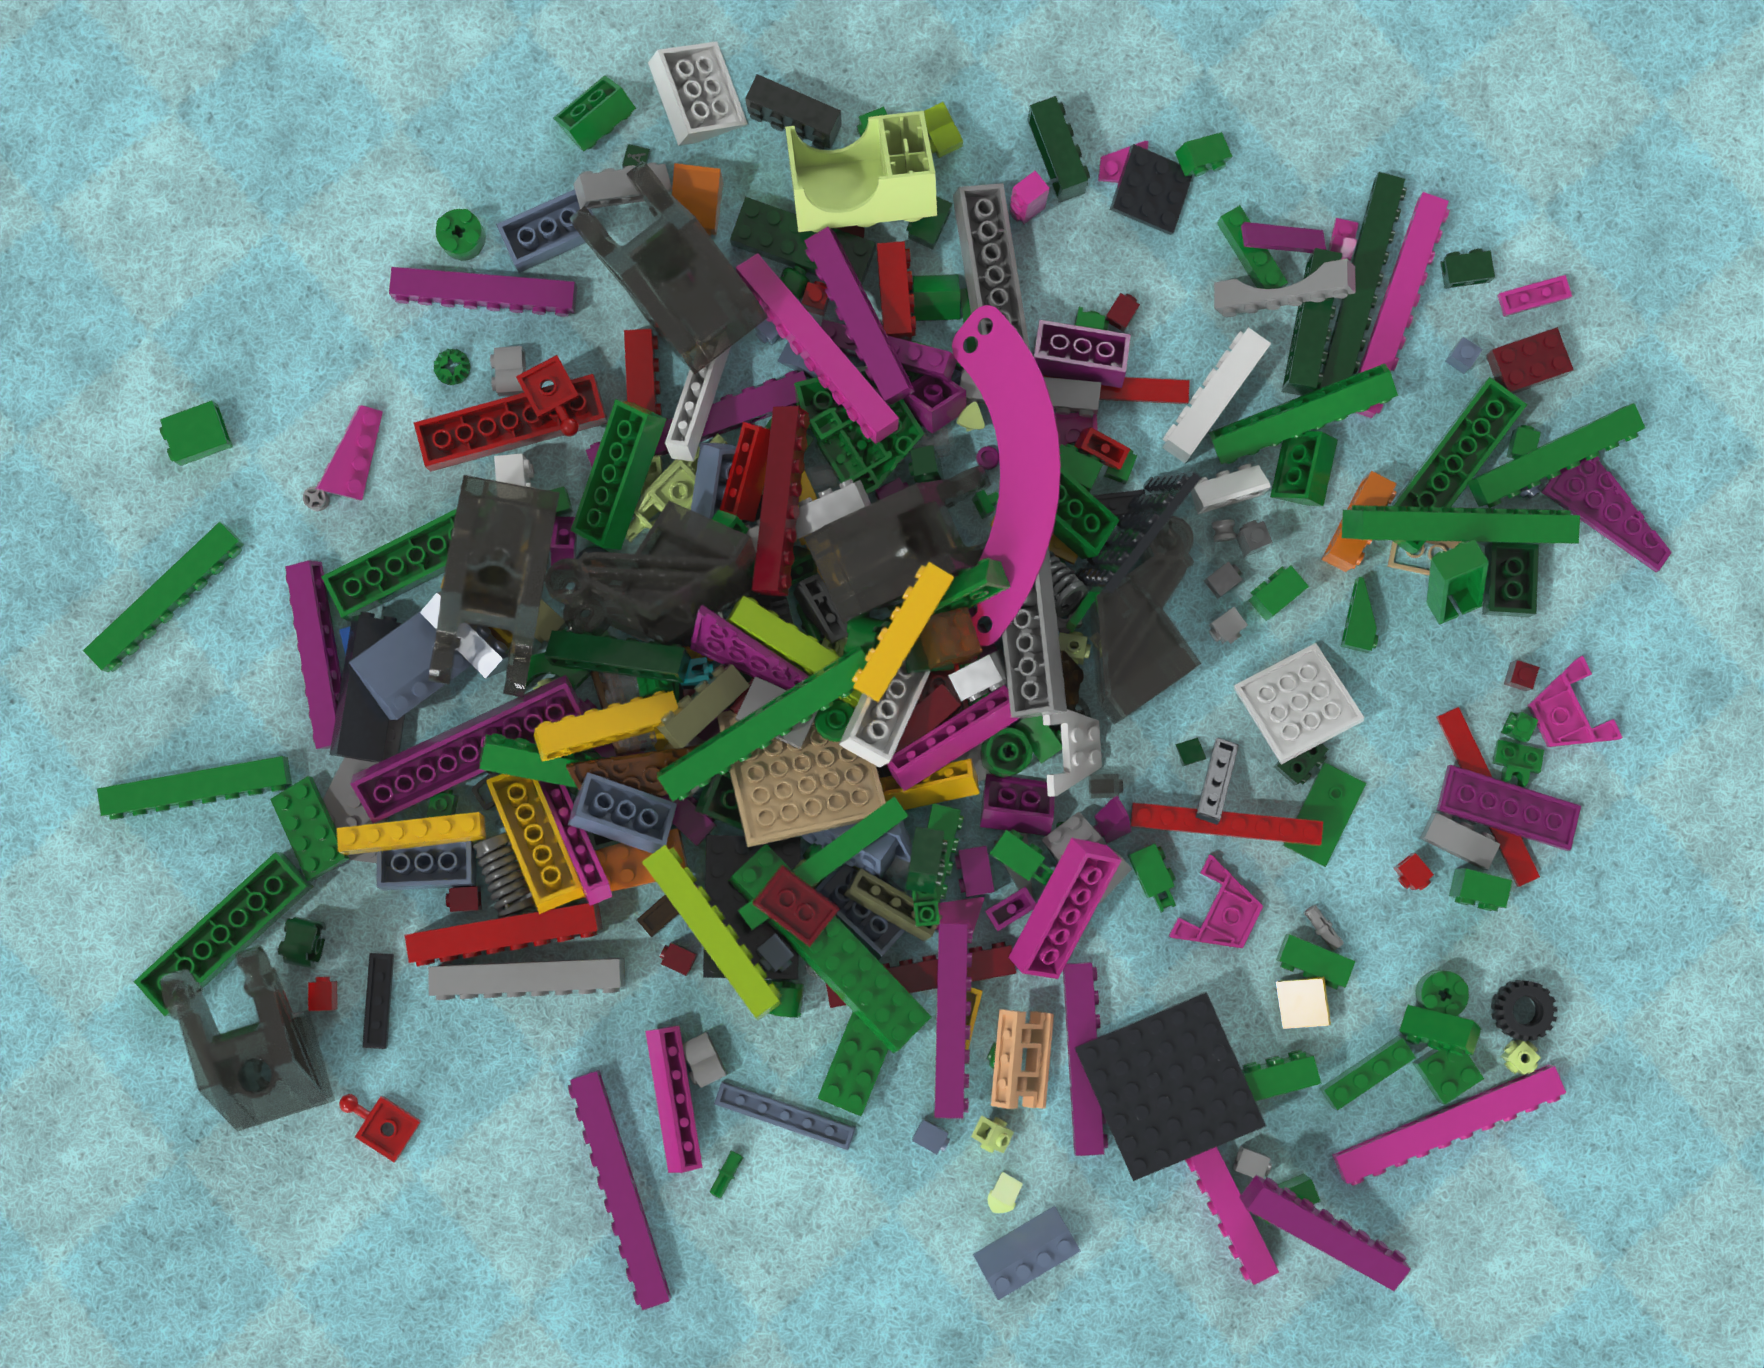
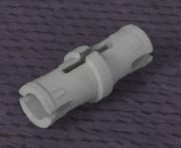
[1304,904,1344,951]

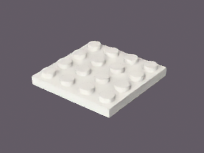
[1234,643,1364,764]

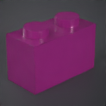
[954,846,995,897]

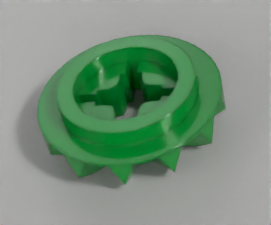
[433,349,471,385]

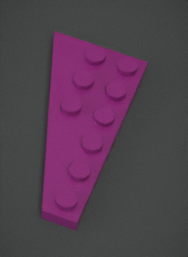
[1541,456,1672,572]
[690,605,809,690]

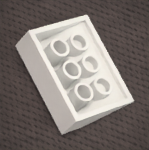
[648,41,748,146]

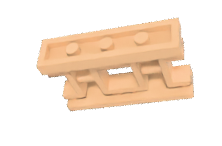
[991,1009,1054,1109]

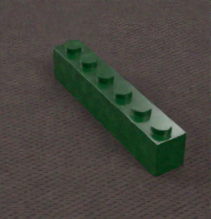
[544,629,690,683]

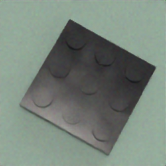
[1109,144,1193,235]

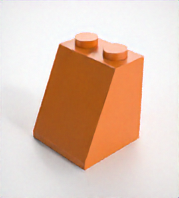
[669,163,724,238]

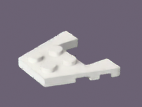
[1043,709,1102,796]

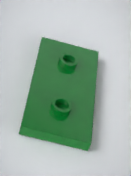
[1283,762,1367,867]

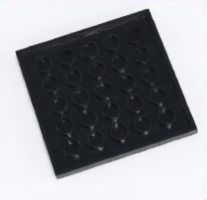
[1075,472,1201,593]
[1075,991,1266,1181]

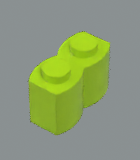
[924,102,963,158]

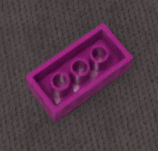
[1033,320,1131,388]

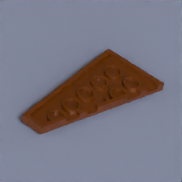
[566,745,700,798]

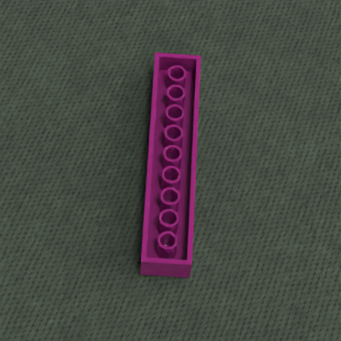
[350,675,585,824]

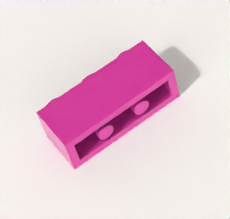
[1009,171,1050,225]

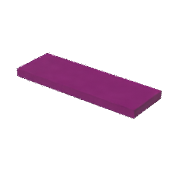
[1437,765,1581,851]

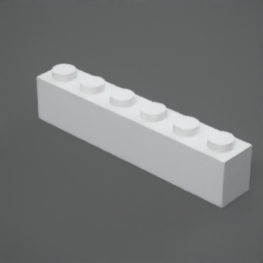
[665,328,731,461]

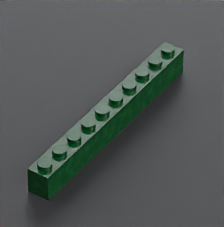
[1317,172,1407,390]

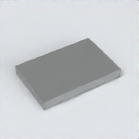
[735,676,818,749]

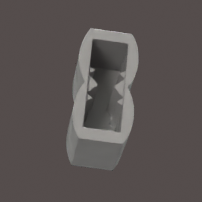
[490,346,526,397]
[683,1032,728,1088]

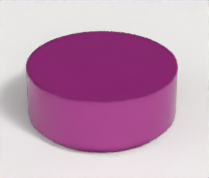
[976,446,999,470]

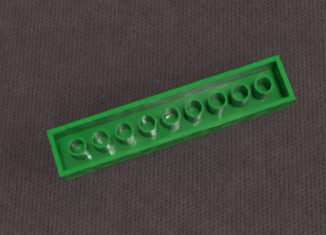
[1342,505,1580,544]
[729,844,932,1053]

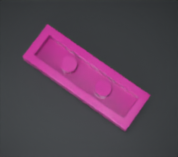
[1497,275,1572,317]

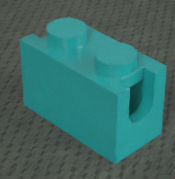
[681,657,715,689]

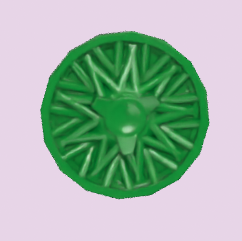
[815,700,855,742]

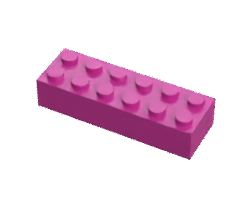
[1008,838,1122,979]

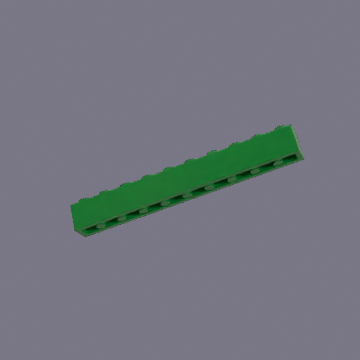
[657,645,868,801]

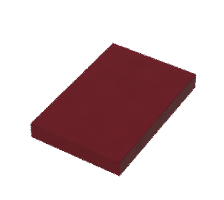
[752,865,839,947]

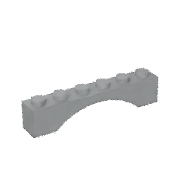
[1214,259,1356,317]

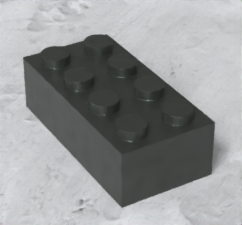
[745,74,842,149]

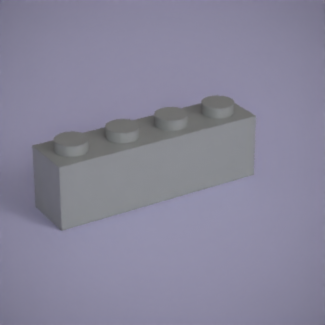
[573,163,672,210]

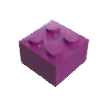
[903,375,966,433]

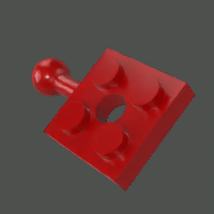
[516,355,580,437]
[339,1094,422,1162]

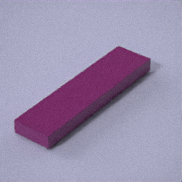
[1241,222,1326,253]

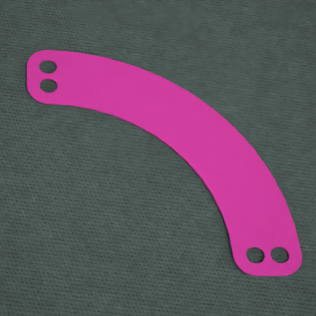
[952,305,1061,646]

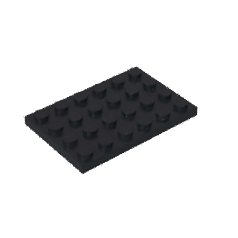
[703,835,801,980]

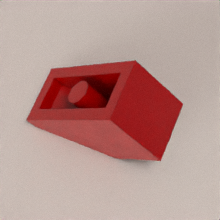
[1074,427,1130,470]

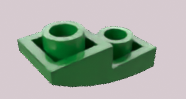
[912,887,940,927]

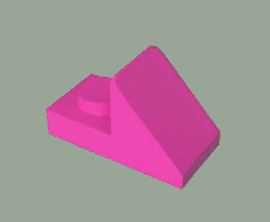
[1328,218,1358,261]

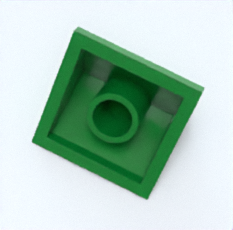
[913,274,960,321]

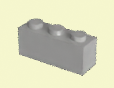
[1420,811,1500,870]

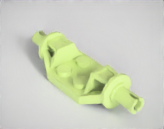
[625,433,728,543]

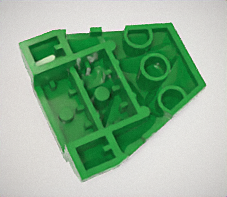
[809,399,925,495]

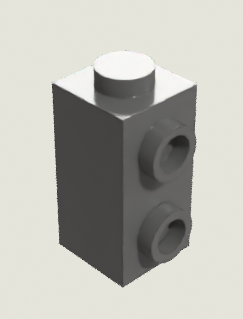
[1236,520,1273,557]

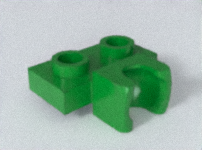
[1492,739,1544,788]

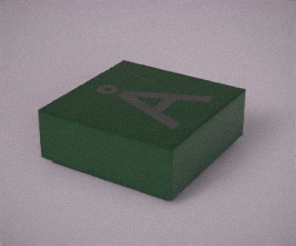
[622,144,650,168]

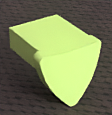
[957,402,985,432]
[988,1172,1023,1213]

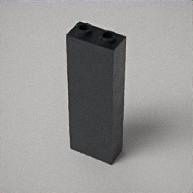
[330,612,402,763]

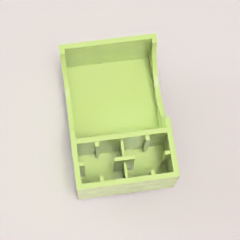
[785,111,937,233]

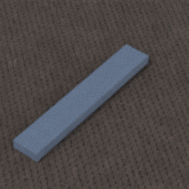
[714,1081,856,1150]

